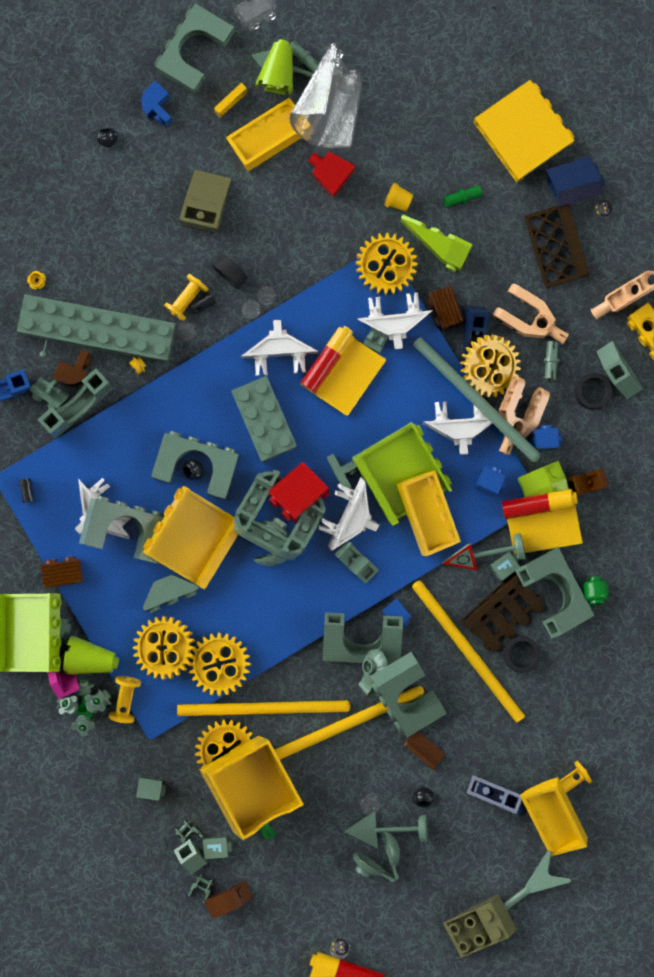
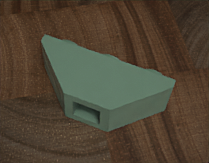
[597,341,644,399]
[143,575,199,613]

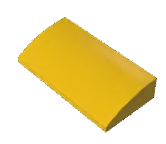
[226,97,311,172]
[396,470,461,556]
[520,777,588,856]

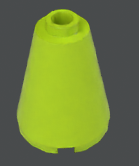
[255,39,293,95]
[63,636,119,675]

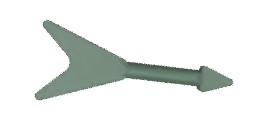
[503,851,571,910]

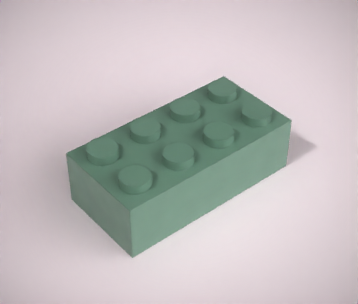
[231,376,297,463]

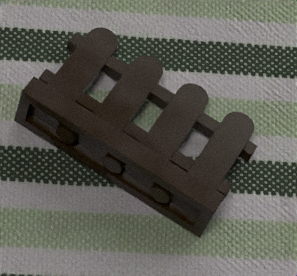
[460,571,544,651]

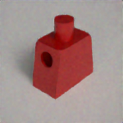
[308,152,356,198]

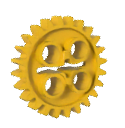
[356,233,418,295]
[460,335,521,397]
[133,616,196,679]
[188,633,251,696]
[195,719,252,768]

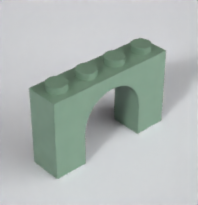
[155,3,235,94]
[38,368,114,439]
[151,431,239,500]
[79,496,164,564]
[515,547,595,639]
[322,612,403,665]
[371,652,447,738]

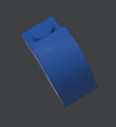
[141,81,172,126]
[0,369,30,402]

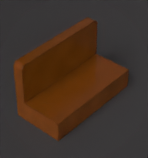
[403,731,445,770]

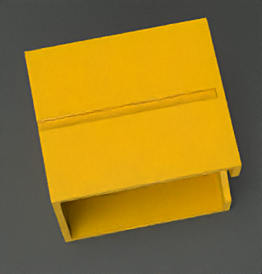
[199,736,304,840]

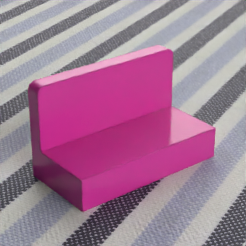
[48,671,80,699]

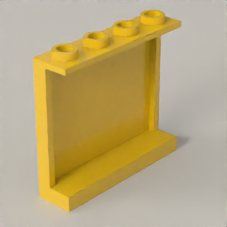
[473,80,574,183]
[143,486,238,590]

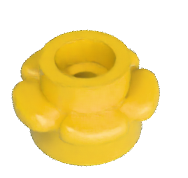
[27,271,46,290]
[129,357,146,375]

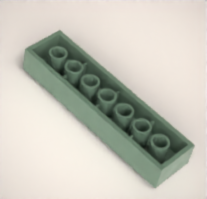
[17,294,176,363]

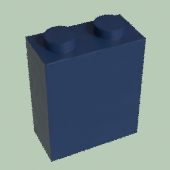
[546,156,605,207]

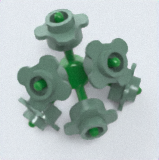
[57,680,112,736]

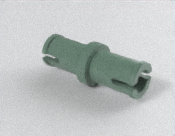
[289,40,322,74]
[544,341,559,381]

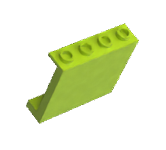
[352,422,452,526]
[0,593,61,672]

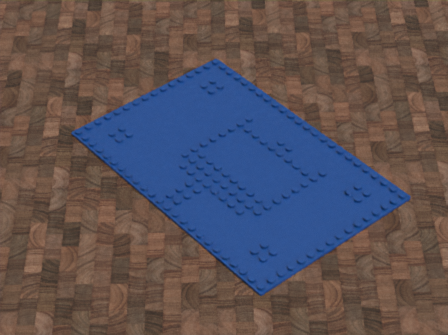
[0,247,528,740]

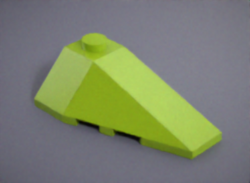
[400,215,473,272]
[517,461,569,497]

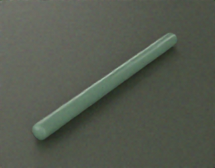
[413,337,540,462]

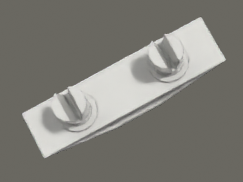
[358,292,433,349]
[241,320,318,376]
[423,402,493,455]
[75,478,131,539]
[318,478,379,551]

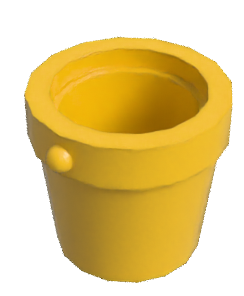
[384,183,413,212]

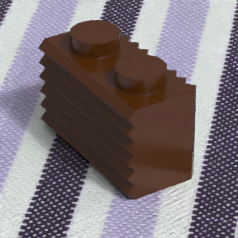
[427,285,464,331]
[41,556,84,588]

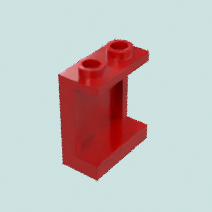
[268,462,330,524]

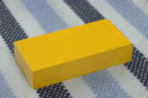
[214,83,247,118]

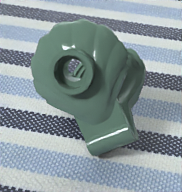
[253,518,290,567]
[358,649,388,698]
[353,831,400,882]

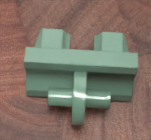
[30,377,69,409]

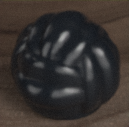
[97,128,118,148]
[182,459,203,480]
[413,787,434,807]

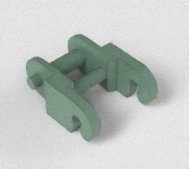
[175,820,204,843]
[188,874,213,904]

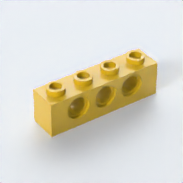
[627,302,654,361]

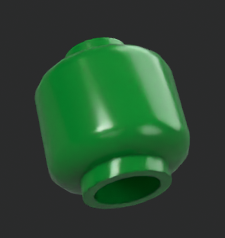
[583,576,609,605]

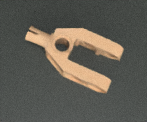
[591,271,654,320]
[492,284,569,344]
[499,376,550,456]

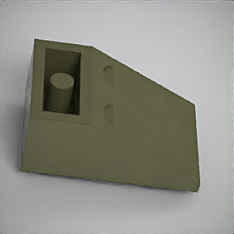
[180,170,231,233]
[443,894,517,958]

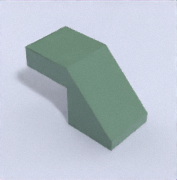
[335,541,379,584]

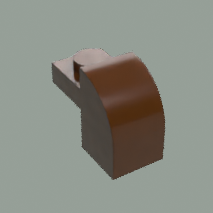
[53,349,92,386]
[566,468,609,496]
[204,880,253,918]

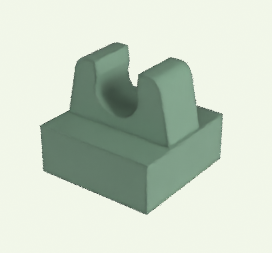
[363,327,389,354]

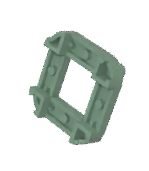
[233,470,326,560]

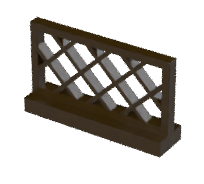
[524,204,589,288]

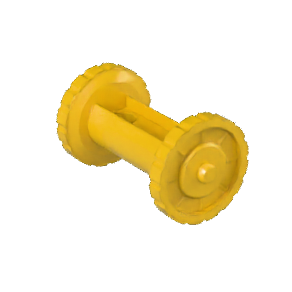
[164,274,209,321]
[109,676,141,723]
[560,761,592,793]

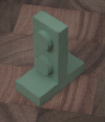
[326,454,359,489]

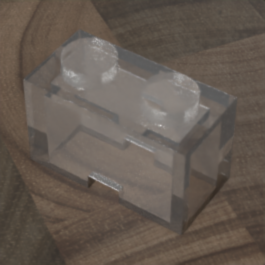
[233,0,277,32]

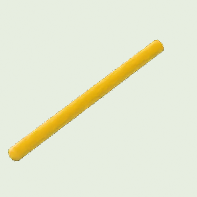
[412,581,525,723]
[275,686,424,760]
[177,700,351,716]

